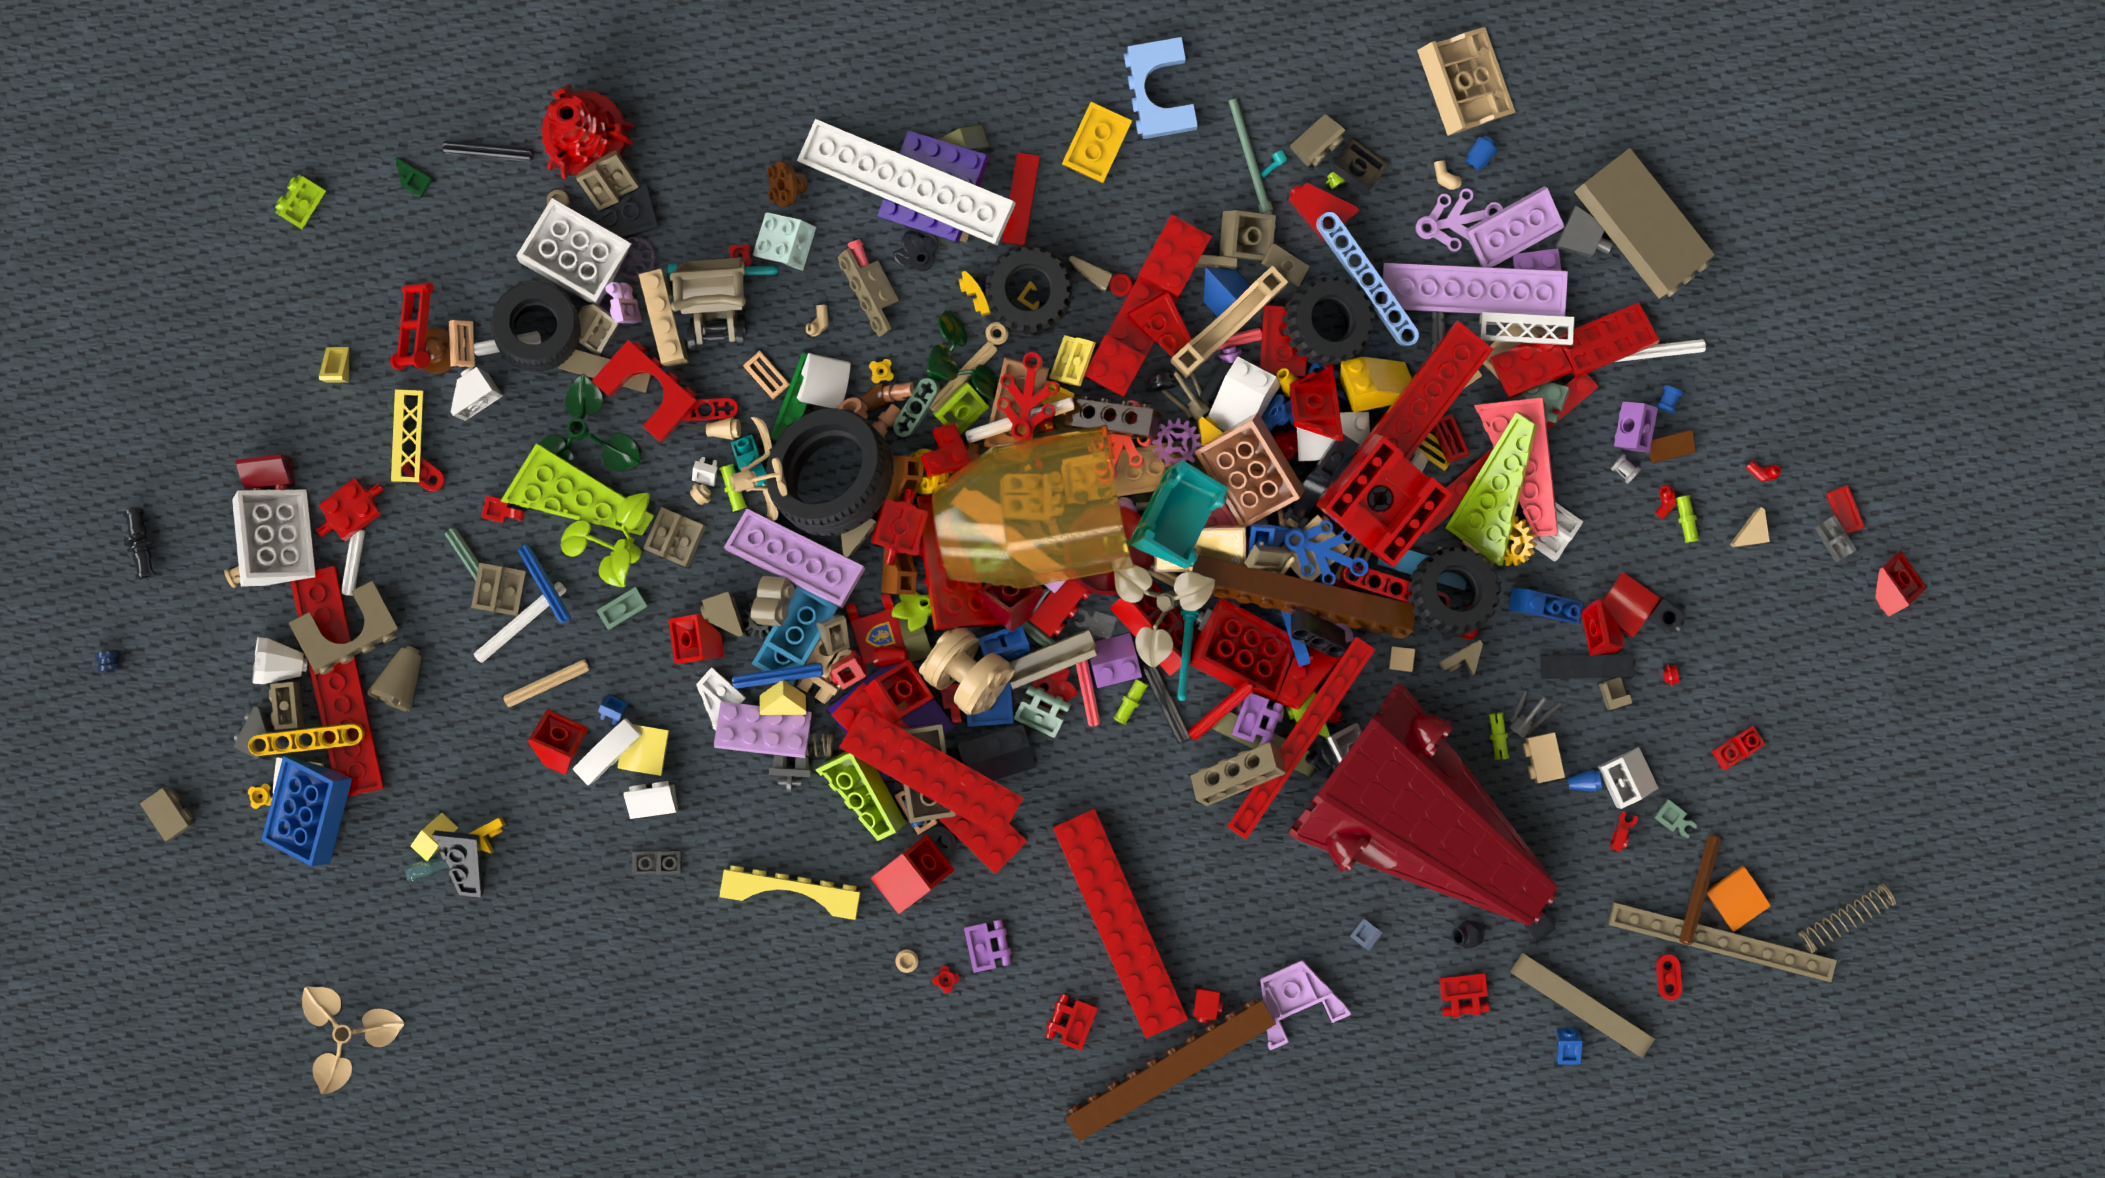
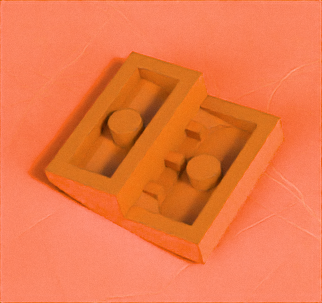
[1706,866,1770,932]

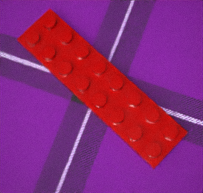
[839,707,1023,838]

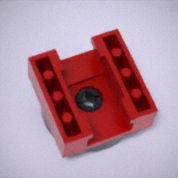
[1316,433,1453,567]

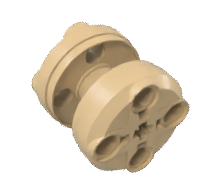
[919,628,1014,715]

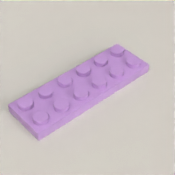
[724,509,865,608]

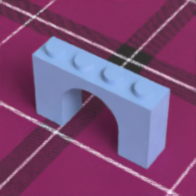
[1124,37,1197,139]

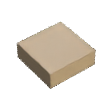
[1389,646,1415,672]

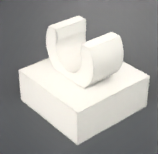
[692,457,718,487]

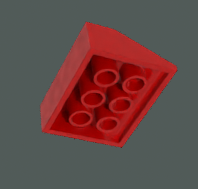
[1190,598,1293,701]

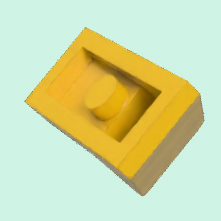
[469,817,506,853]

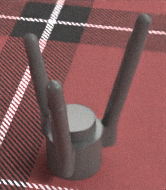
[1509,690,1562,738]

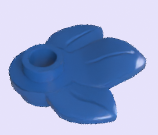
[1261,394,1290,431]

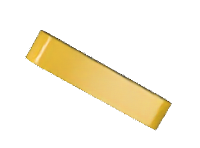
[248,723,365,756]

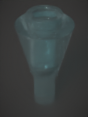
[404,859,448,884]

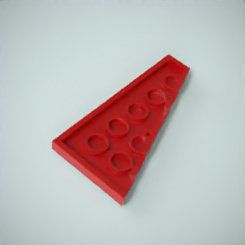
[914,495,1001,630]

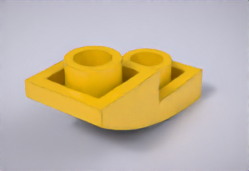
[959,271,990,316]

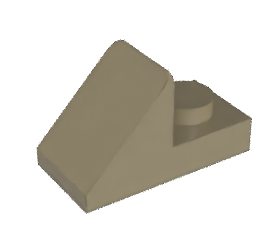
[1438,640,1483,675]

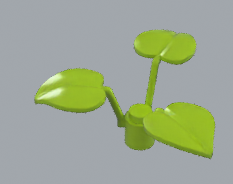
[560,493,650,587]

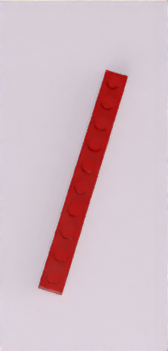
[1423,373,1598,535]
[1227,637,1376,839]

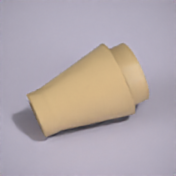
[706,417,741,440]

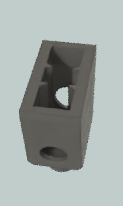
[1555,206,1613,258]

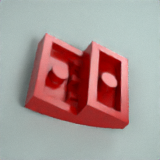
[1602,572,1660,638]

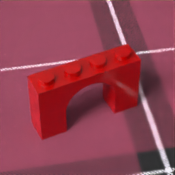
[592,340,699,443]

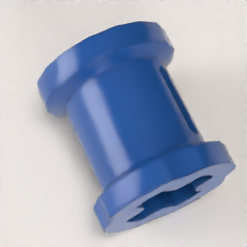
[1656,385,1683,414]

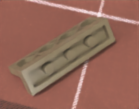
[1008,628,1099,689]

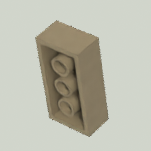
[903,723,956,823]

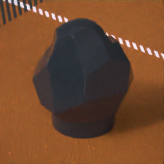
[1452,920,1485,949]

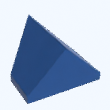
[1203,267,1250,317]
[1248,524,1292,555]

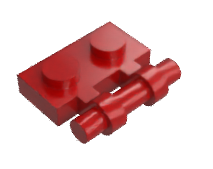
[1439,973,1489,1018]
[1045,993,1098,1051]

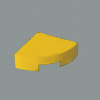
[1017,281,1039,310]

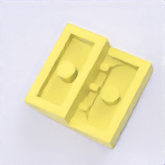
[1049,335,1096,386]
[618,724,669,776]

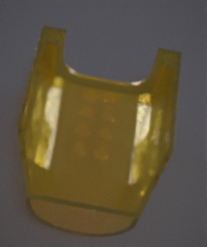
[932,425,1134,588]

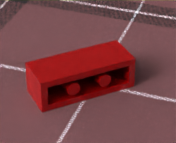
[1029,571,1091,637]

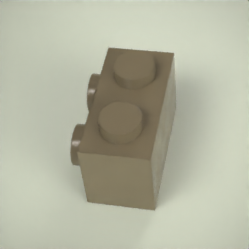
[269,682,304,730]
[140,787,194,842]

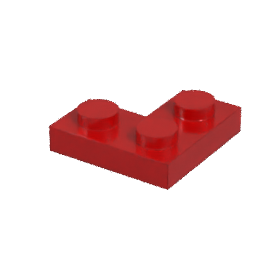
[921,423,972,477]

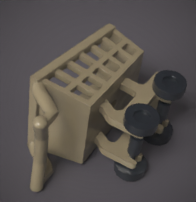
[670,257,747,350]

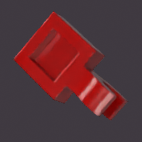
[481,496,525,524]
[941,684,962,724]
[1609,811,1638,852]

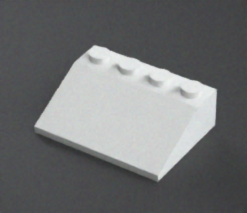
[516,198,631,305]
[232,490,315,586]

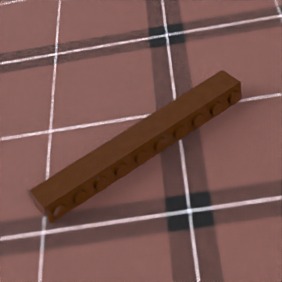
[1189,555,1415,639]
[1065,998,1276,1142]

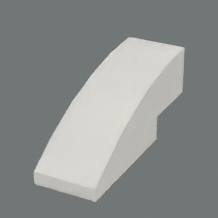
[573,718,642,785]

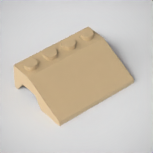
[1417,27,1515,136]

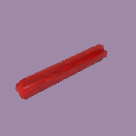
[1188,680,1256,740]

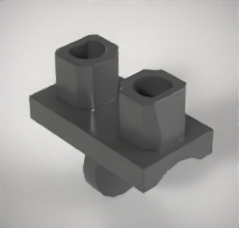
[1814,515,1856,562]
[769,755,812,792]

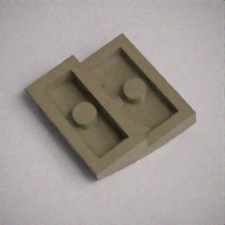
[576,150,639,211]
[643,507,706,568]
[471,563,526,616]

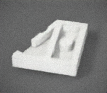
[696,667,746,730]

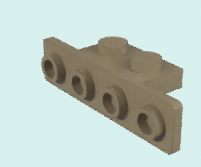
[837,249,899,337]

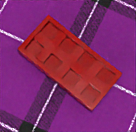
[1556,302,1659,378]

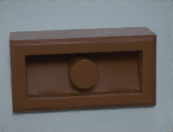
[1649,430,1696,464]

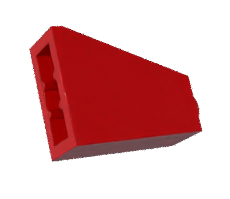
[1288,183,1359,242]

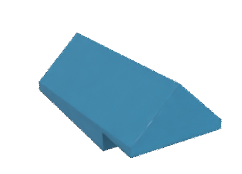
[752,586,838,685]

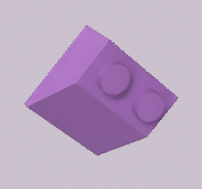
[1090,633,1142,688]

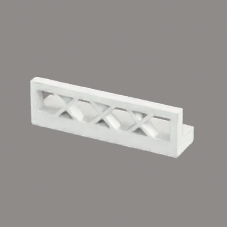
[1479,312,1574,345]

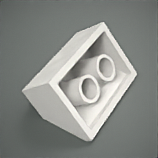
[451,367,503,421]

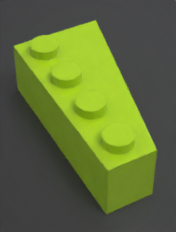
[816,752,906,841]

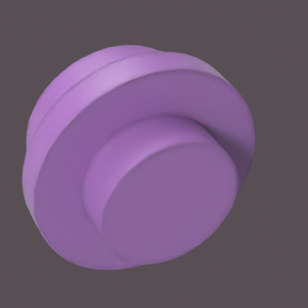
[1219,346,1242,363]

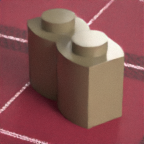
[751,576,795,626]

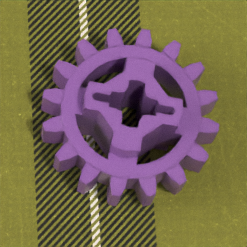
[1152,418,1202,467]

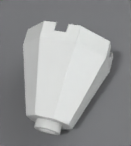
[252,637,308,684]

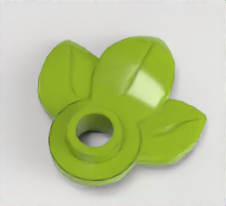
[891,592,932,632]

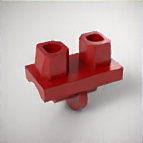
[1273,428,1298,460]

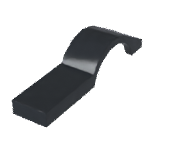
[1282,434,1359,530]

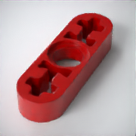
[682,398,739,422]

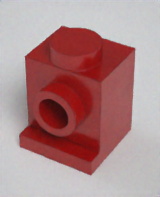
[829,650,867,689]

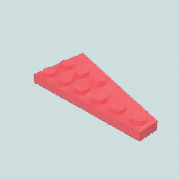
[1474,397,1559,537]

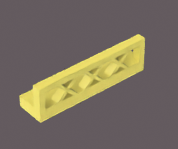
[391,390,423,482]

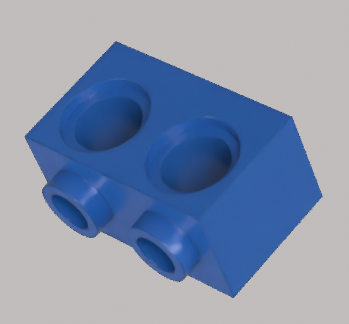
[978,625,1030,660]

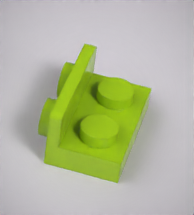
[275,175,326,229]

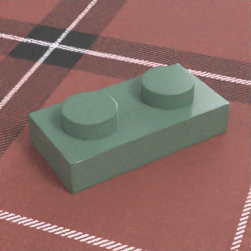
[596,587,648,630]

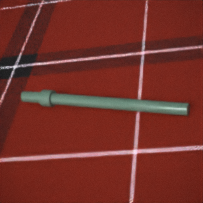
[1229,98,1276,229]

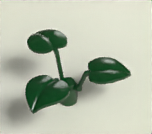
[926,310,998,401]
[539,375,640,472]

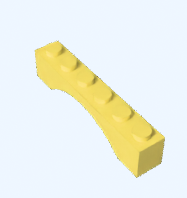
[719,865,861,920]

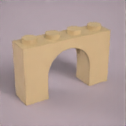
[639,269,689,368]

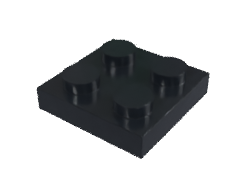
[1329,138,1388,195]

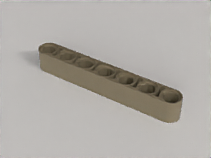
[1510,953,1655,1058]

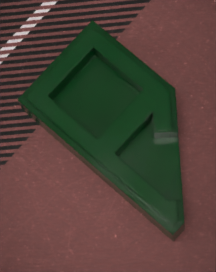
[395,157,433,198]

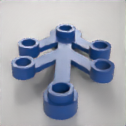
[1284,520,1368,585]

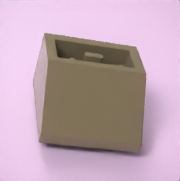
[1290,114,1345,167]

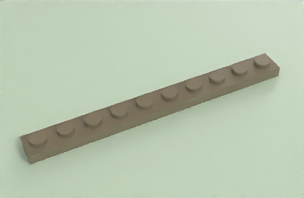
[1608,902,1837,982]

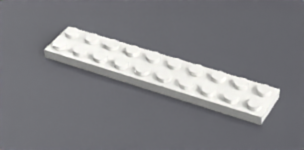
[797,119,1016,245]

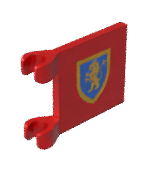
[846,593,906,665]

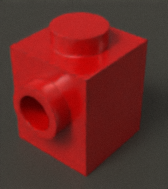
[1192,987,1223,1023]

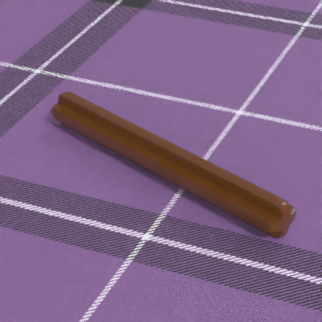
[1679,835,1721,945]

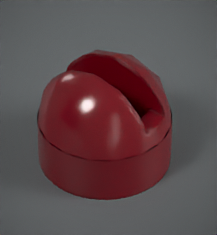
[1038,417,1056,432]

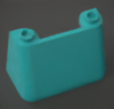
[1129,460,1228,569]

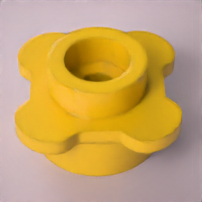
[869,359,894,384]
[248,784,272,809]

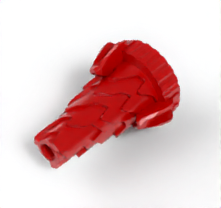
[541,83,634,180]

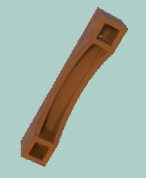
[881,455,923,595]

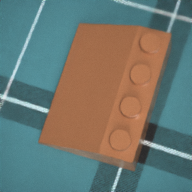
[1195,412,1305,527]

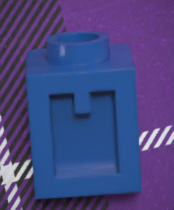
[1556,1027,1583,1064]

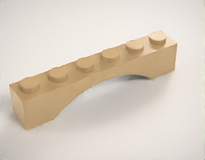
[1171,265,1288,378]

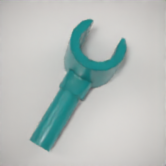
[1260,150,1287,178]

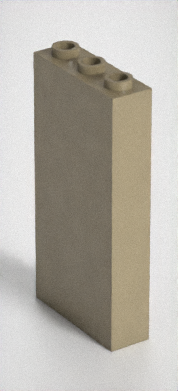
[1574,148,1715,299]

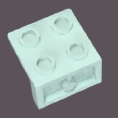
[753,213,816,270]

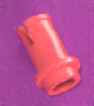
[847,239,870,268]

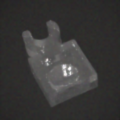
[1074,610,1117,640]

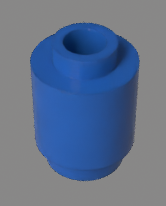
[1465,136,1498,171]

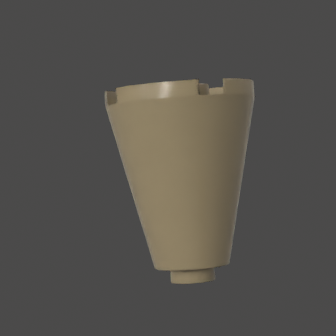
[367,646,422,712]

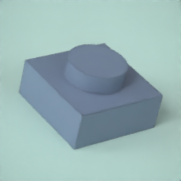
[1350,919,1382,951]

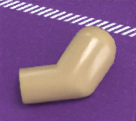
[1434,160,1462,190]
[806,305,829,336]

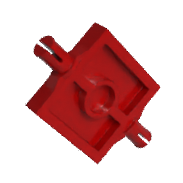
[316,478,384,541]
[871,488,929,566]

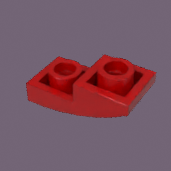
[1711,725,1766,770]

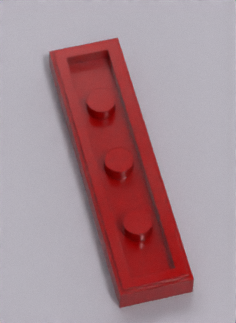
[1002,152,1040,246]

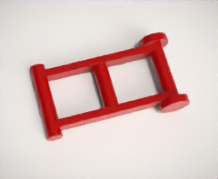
[390,282,434,370]

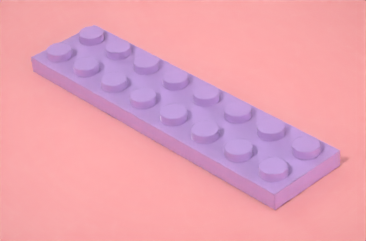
[1382,263,1568,317]

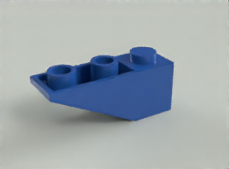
[1508,588,1583,624]

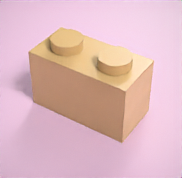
[1523,732,1565,783]

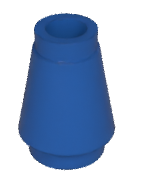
[1568,769,1602,792]

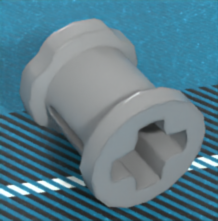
[1610,454,1641,484]

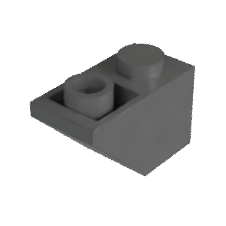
[233,706,271,759]

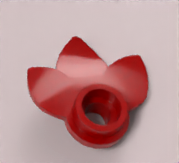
[1032,668,1078,711]

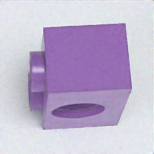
[1614,402,1658,453]

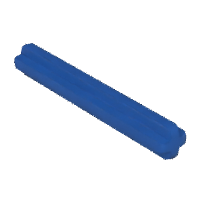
[518,544,571,623]
[732,663,823,689]

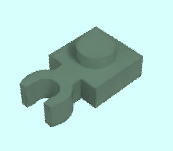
[1653,799,1697,838]

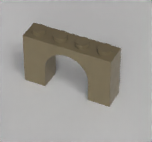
[289,581,399,675]

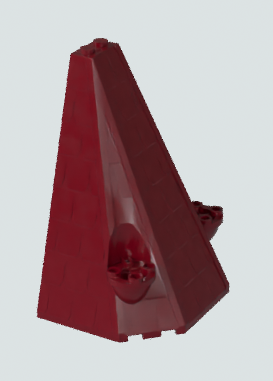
[1287,682,1558,926]

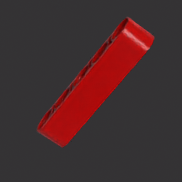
[1340,564,1451,608]

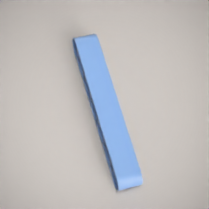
[1316,212,1419,346]

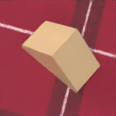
[1730,507,1770,547]

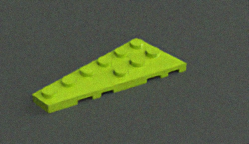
[1446,412,1537,566]
[501,443,655,535]

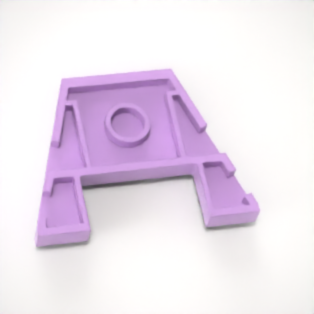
[1260,959,1351,1050]

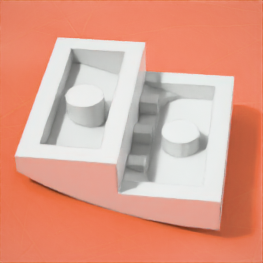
[797,353,850,409]
[1525,502,1583,562]

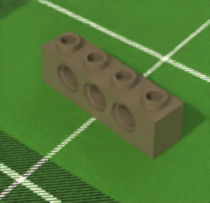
[1191,742,1286,806]

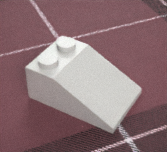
[1208,356,1280,431]
[1297,412,1370,461]

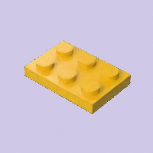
[1062,102,1132,183]

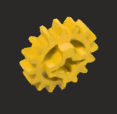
[1504,516,1537,566]

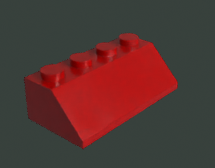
[1110,580,1200,676]

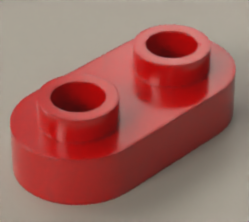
[403,456,445,492]
[1656,954,1682,1000]

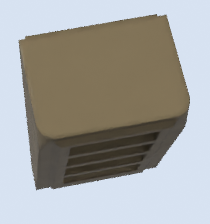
[1069,256,1112,292]

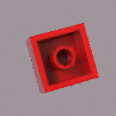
[864,659,934,724]

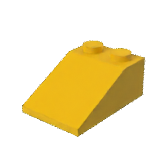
[1340,357,1412,413]

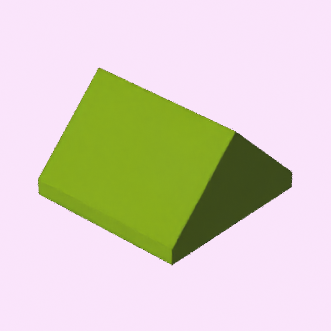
[932,382,989,435]

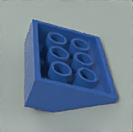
[262,755,352,867]

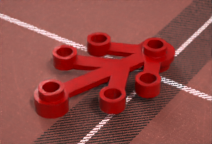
[997,352,1060,442]

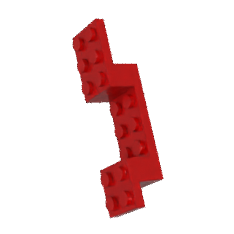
[1084,214,1212,397]

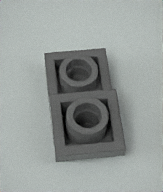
[632,851,680,875]

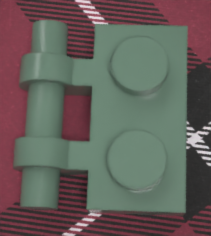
[1518,382,1570,423]
[1013,685,1071,738]

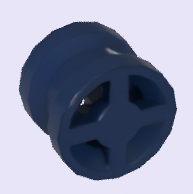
[95,650,121,672]

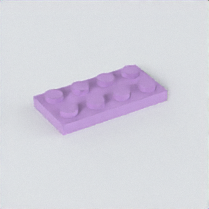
[1465,186,1564,268]
[714,702,812,758]

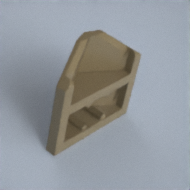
[578,303,620,356]

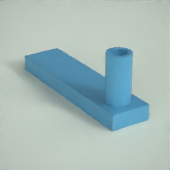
[1377,550,1467,590]

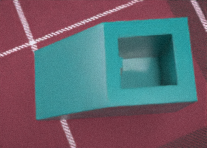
[731,434,767,486]

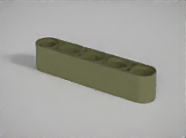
[1211,712,1316,778]

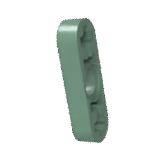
[893,378,940,437]

